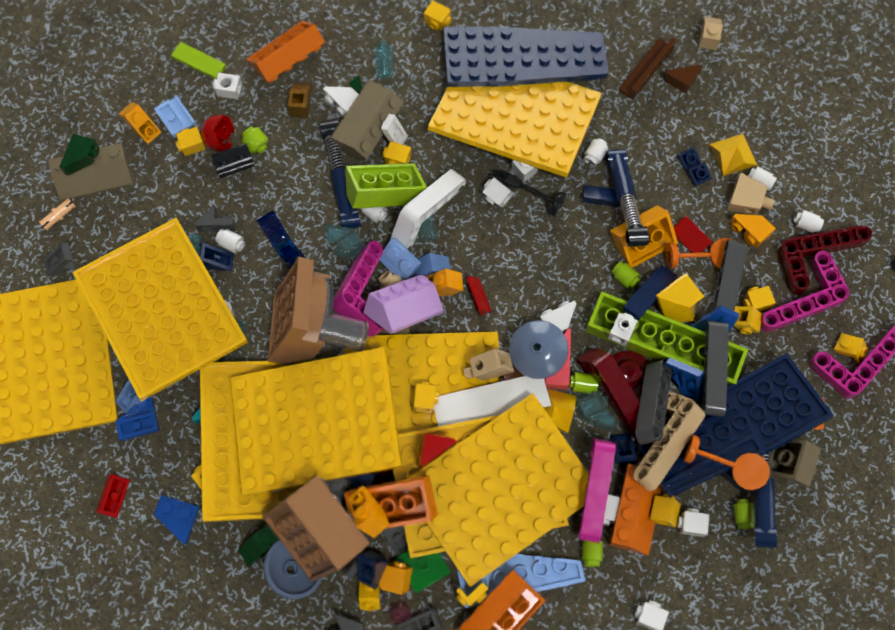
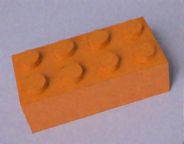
[344,475,438,533]

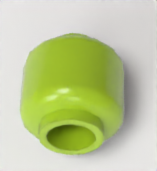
[241,126,269,154]

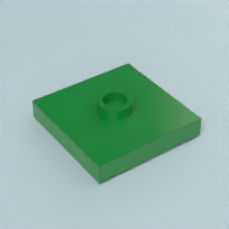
[395,551,451,594]

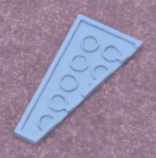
[456,554,586,608]

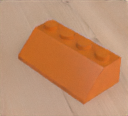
[246,20,325,82]
[609,464,662,555]
[458,570,546,630]

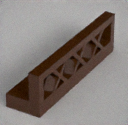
[618,37,677,100]

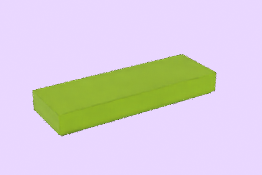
[171,42,227,79]

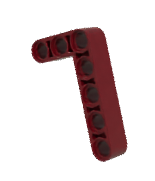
[778,225,872,295]
[576,348,640,443]

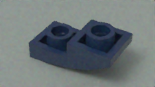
[677,147,712,186]

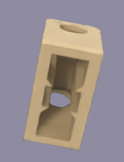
[727,173,775,215]
[464,348,514,381]

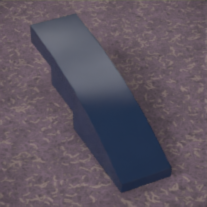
[623,265,677,321]

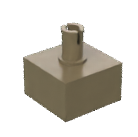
[769,439,821,487]

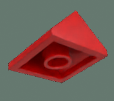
[417,434,457,470]

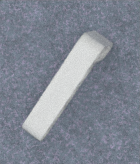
[390,169,467,249]

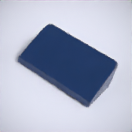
[582,185,620,207]

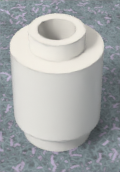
[583,138,608,167]
[748,167,777,191]
[359,207,388,223]
[793,210,824,233]
[215,229,245,254]

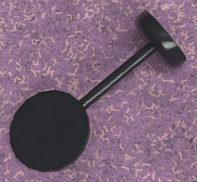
[492,169,567,217]

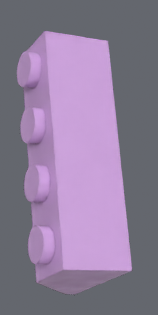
[363,275,443,334]

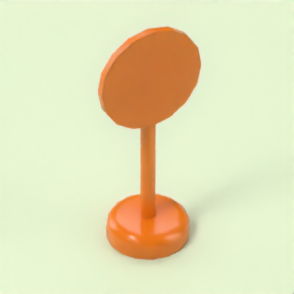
[664,238,734,269]
[683,435,770,490]

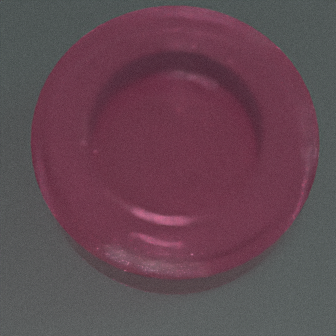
[389,606,411,623]

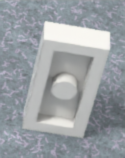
[381,114,408,145]

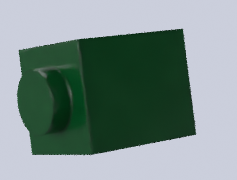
[59,134,100,176]
[238,525,279,567]

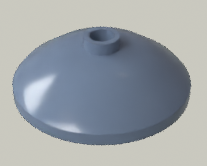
[509,320,568,379]
[264,540,323,599]

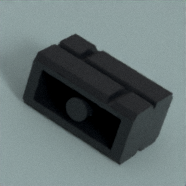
[211,143,255,178]

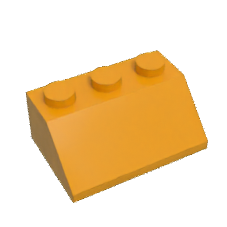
[610,205,678,268]

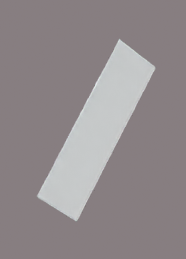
[434,376,551,427]

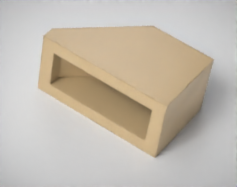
[699,16,723,50]

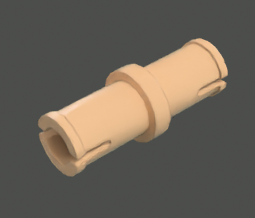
[39,198,76,231]

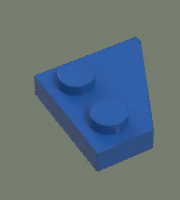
[688,306,739,332]
[666,357,704,402]
[116,396,160,441]
[154,495,200,545]

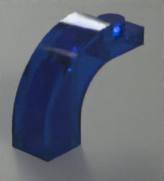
[257,210,305,270]

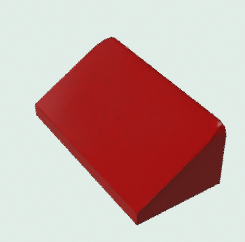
[674,216,712,258]
[466,276,492,316]
[95,474,130,518]

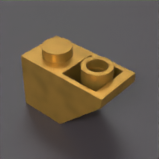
[288,83,312,118]

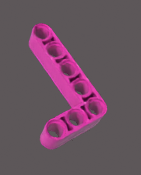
[332,240,384,337]
[760,251,850,332]
[809,326,895,399]
[579,438,616,543]

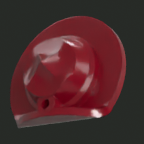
[612,351,649,397]

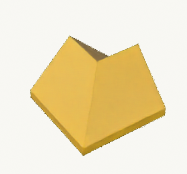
[709,134,757,176]
[656,273,704,322]
[543,389,577,433]

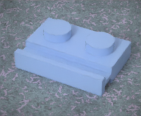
[154,95,196,138]
[379,238,421,281]

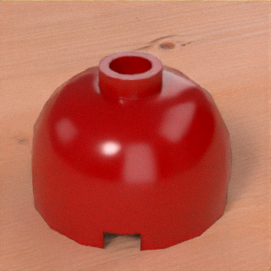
[200,115,235,151]

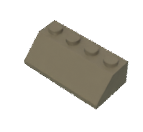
[330,80,404,161]
[49,143,133,201]

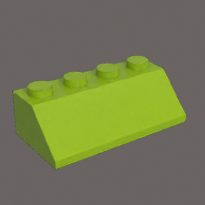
[345,163,427,209]

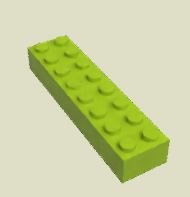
[585,291,749,386]

